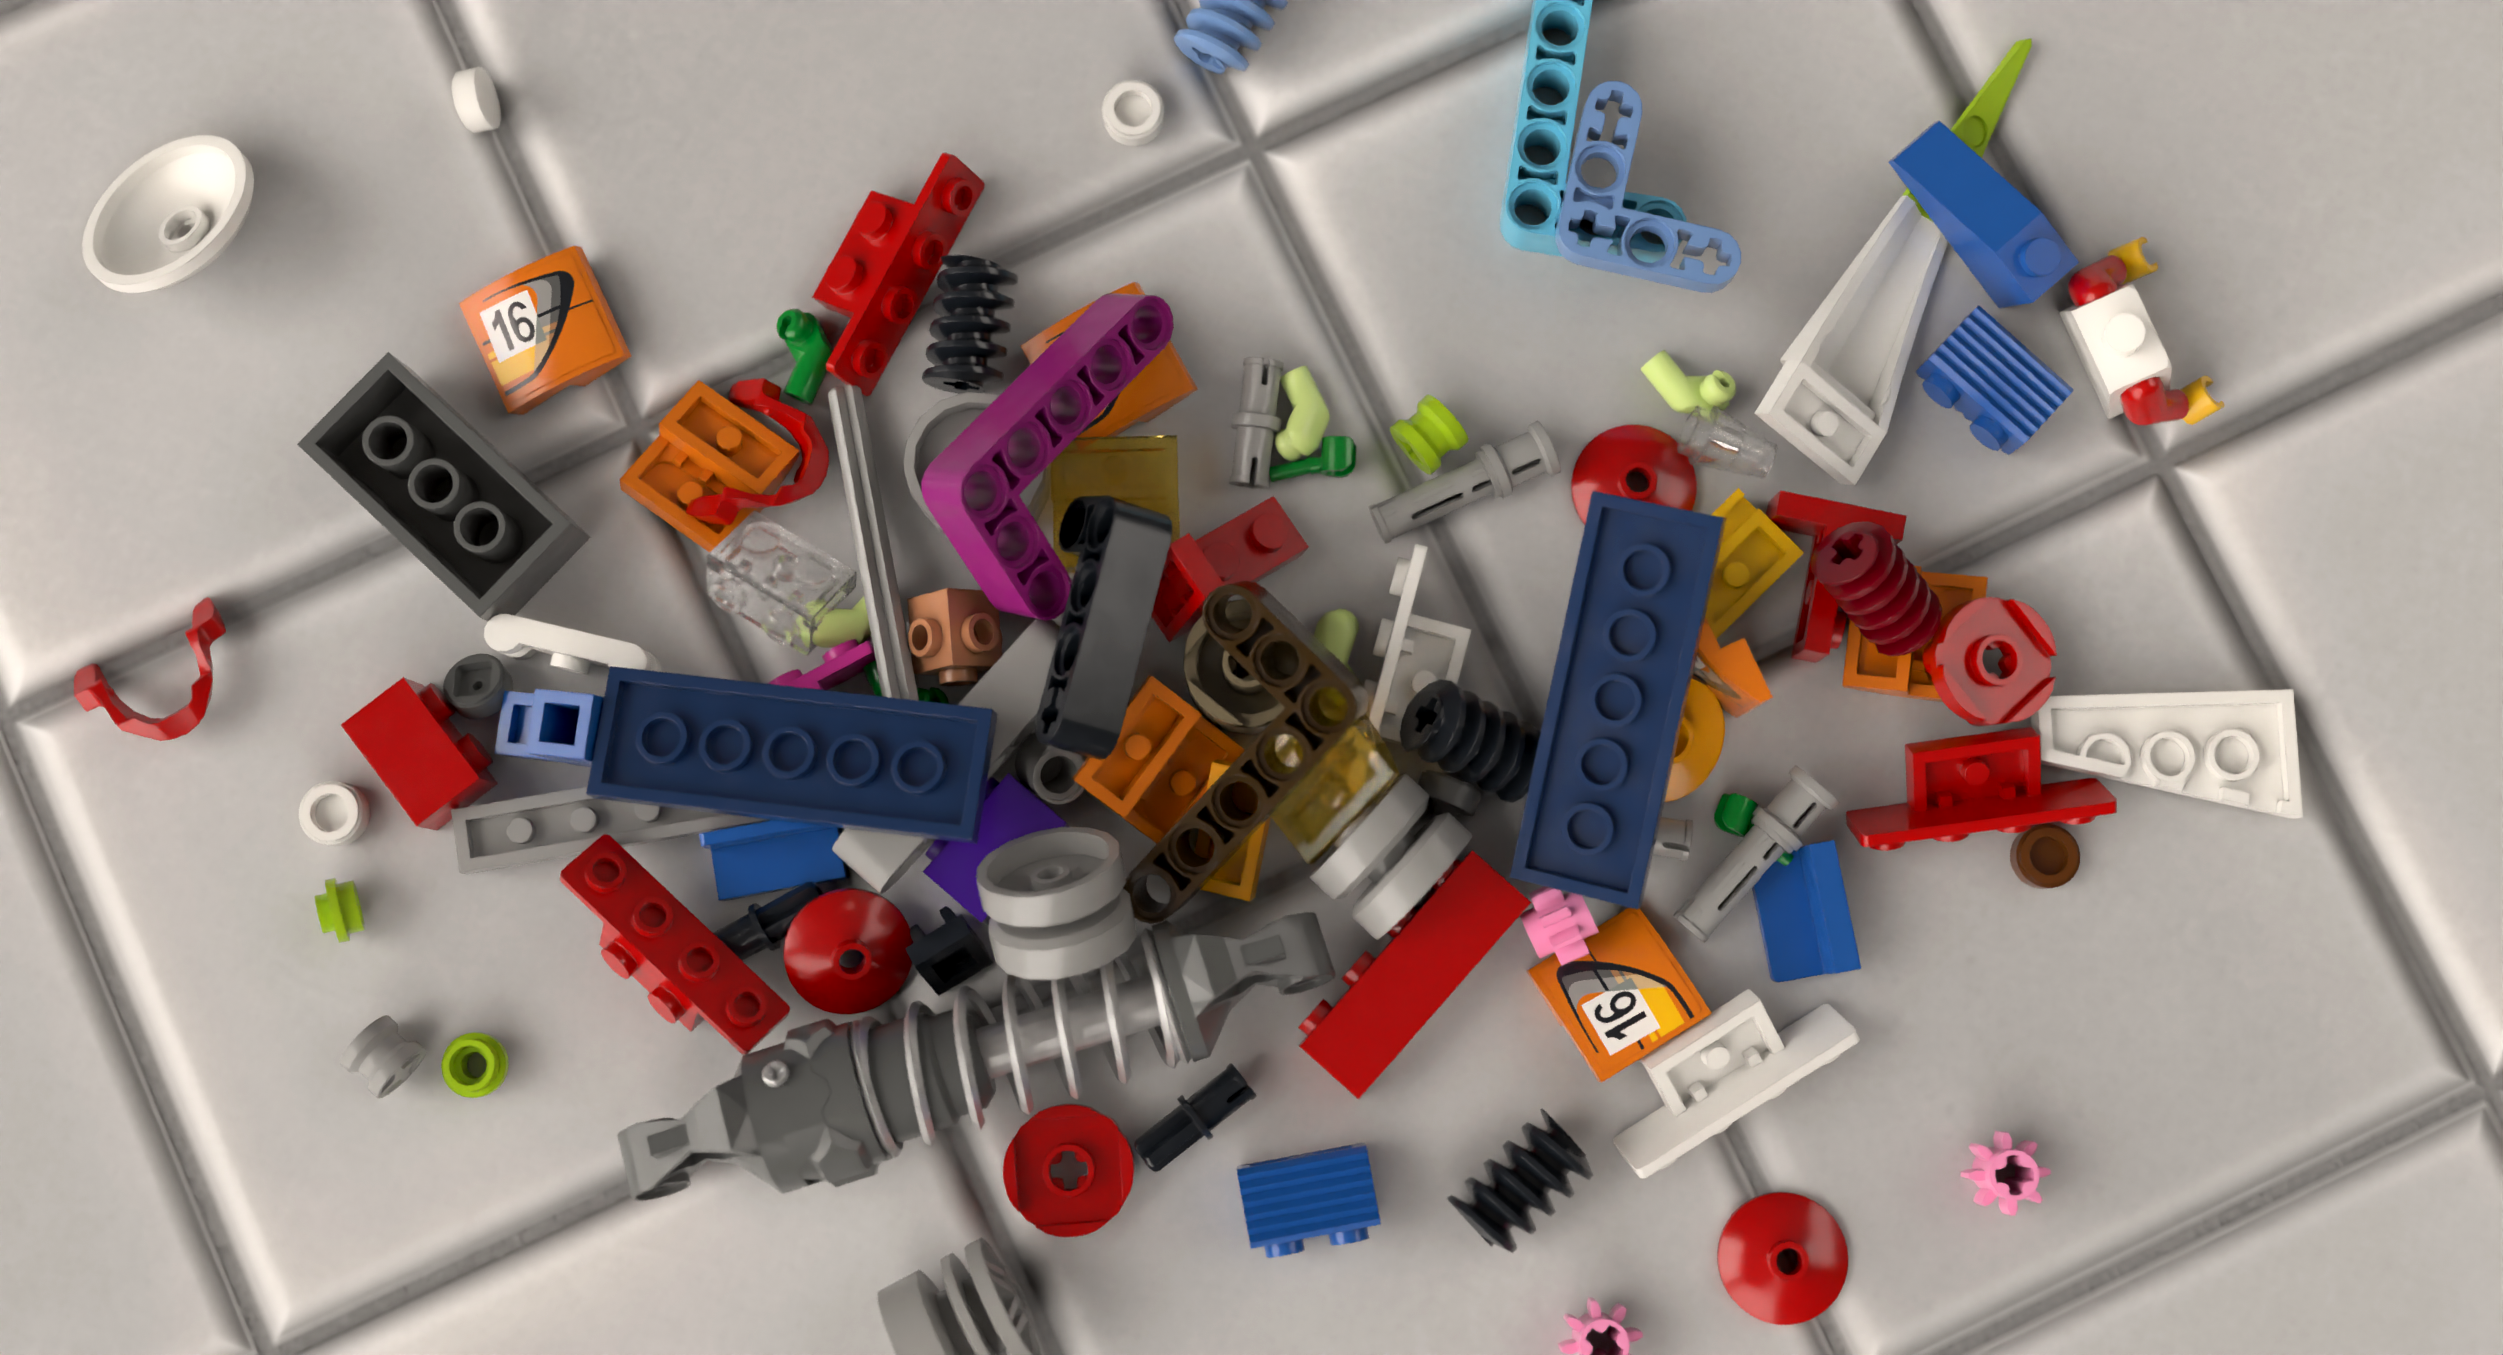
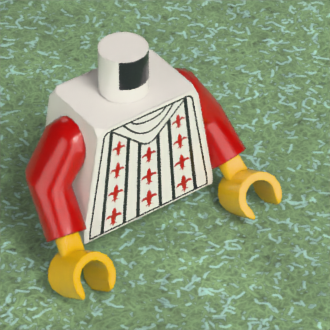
[2059,237,2225,425]

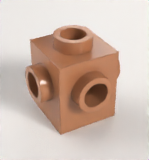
[907,588,1003,686]

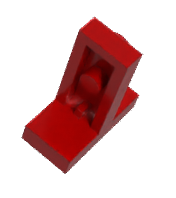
[1766,490,1907,663]
[1151,496,1309,643]

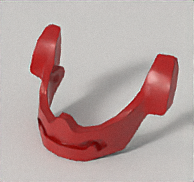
[685,378,829,525]
[74,597,226,741]

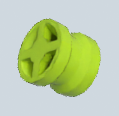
[1389,394,1469,475]

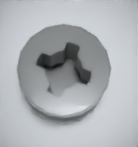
[340,1015,426,1099]

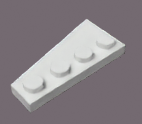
[2031,689,2303,819]

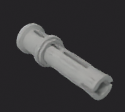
[1369,421,1561,544]
[1673,765,1840,943]

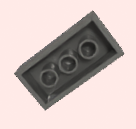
[297,352,591,621]

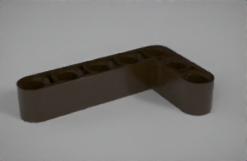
[1123,580,1368,924]

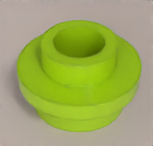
[315,878,365,943]
[441,1032,509,1098]

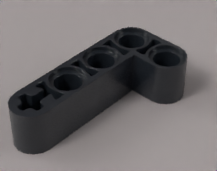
[1035,495,1172,760]

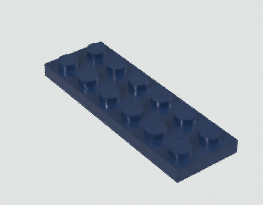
[1510,491,1727,909]
[586,666,998,844]

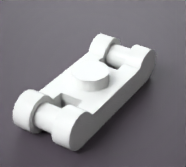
[484,614,661,675]

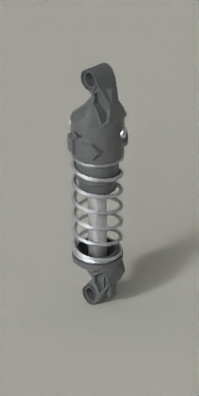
[617,912,1336,1201]

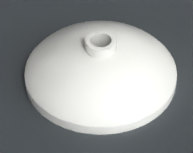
[82,135,254,293]

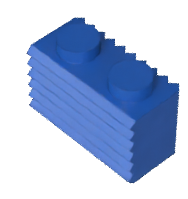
[1916,305,2074,455]
[1237,1142,1381,1258]

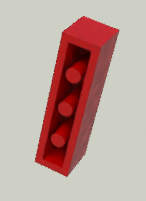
[1298,850,1531,1100]

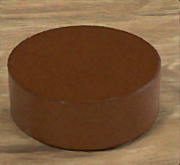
[2010,824,2080,889]

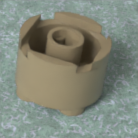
[1183,599,1300,735]

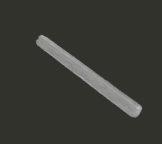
[828,385,919,701]

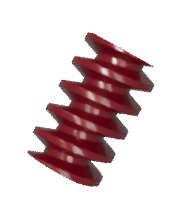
[1811,521,1942,657]

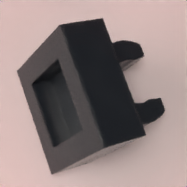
[905,906,994,996]

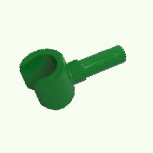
[1269,436,1356,482]
[1714,793,1794,866]

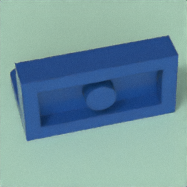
[699,820,849,901]
[1752,840,1861,982]

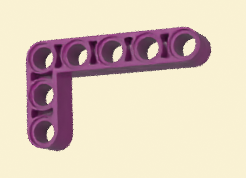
[921,293,1174,621]

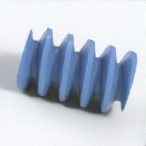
[1174,0,1288,74]

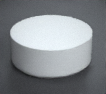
[452,67,501,133]
[1102,80,1165,146]
[299,781,370,846]

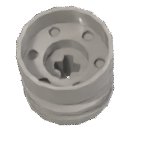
[877,1237,1041,1355]

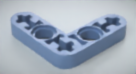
[1555,81,1741,293]

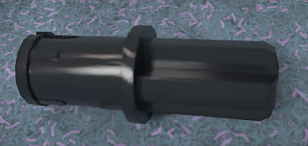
[713,882,823,961]
[1134,1063,1257,1172]

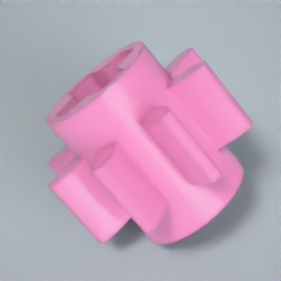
[1520,886,1599,966]
[1961,1131,2051,1216]
[1558,1297,1643,1355]

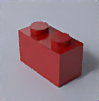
[341,677,498,831]

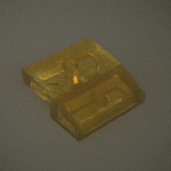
[1051,435,1180,573]
[1271,687,1400,864]

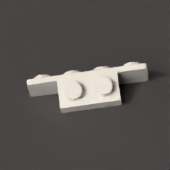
[1339,544,1471,799]
[1613,989,1860,1179]

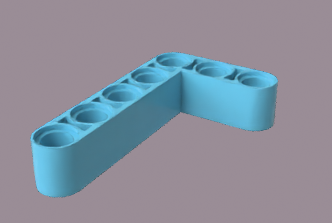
[1500,0,1686,263]

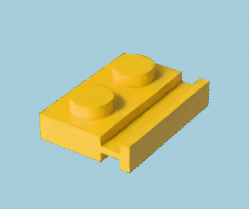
[1705,488,1804,639]

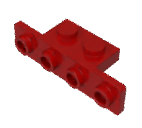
[812,152,985,396]
[1846,727,2117,851]
[560,834,790,1055]

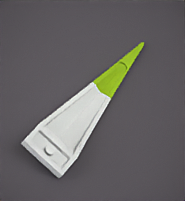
[1754,38,2032,485]

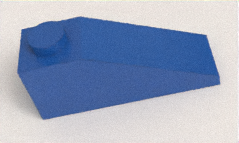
[1889,121,2079,308]

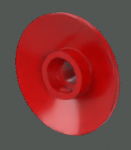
[1571,425,1697,525]
[783,888,913,1014]
[1717,1192,1848,1325]

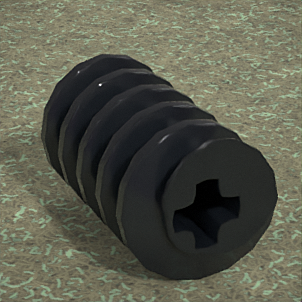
[922,255,1018,394]
[1400,679,1541,803]
[1447,1108,1594,1253]

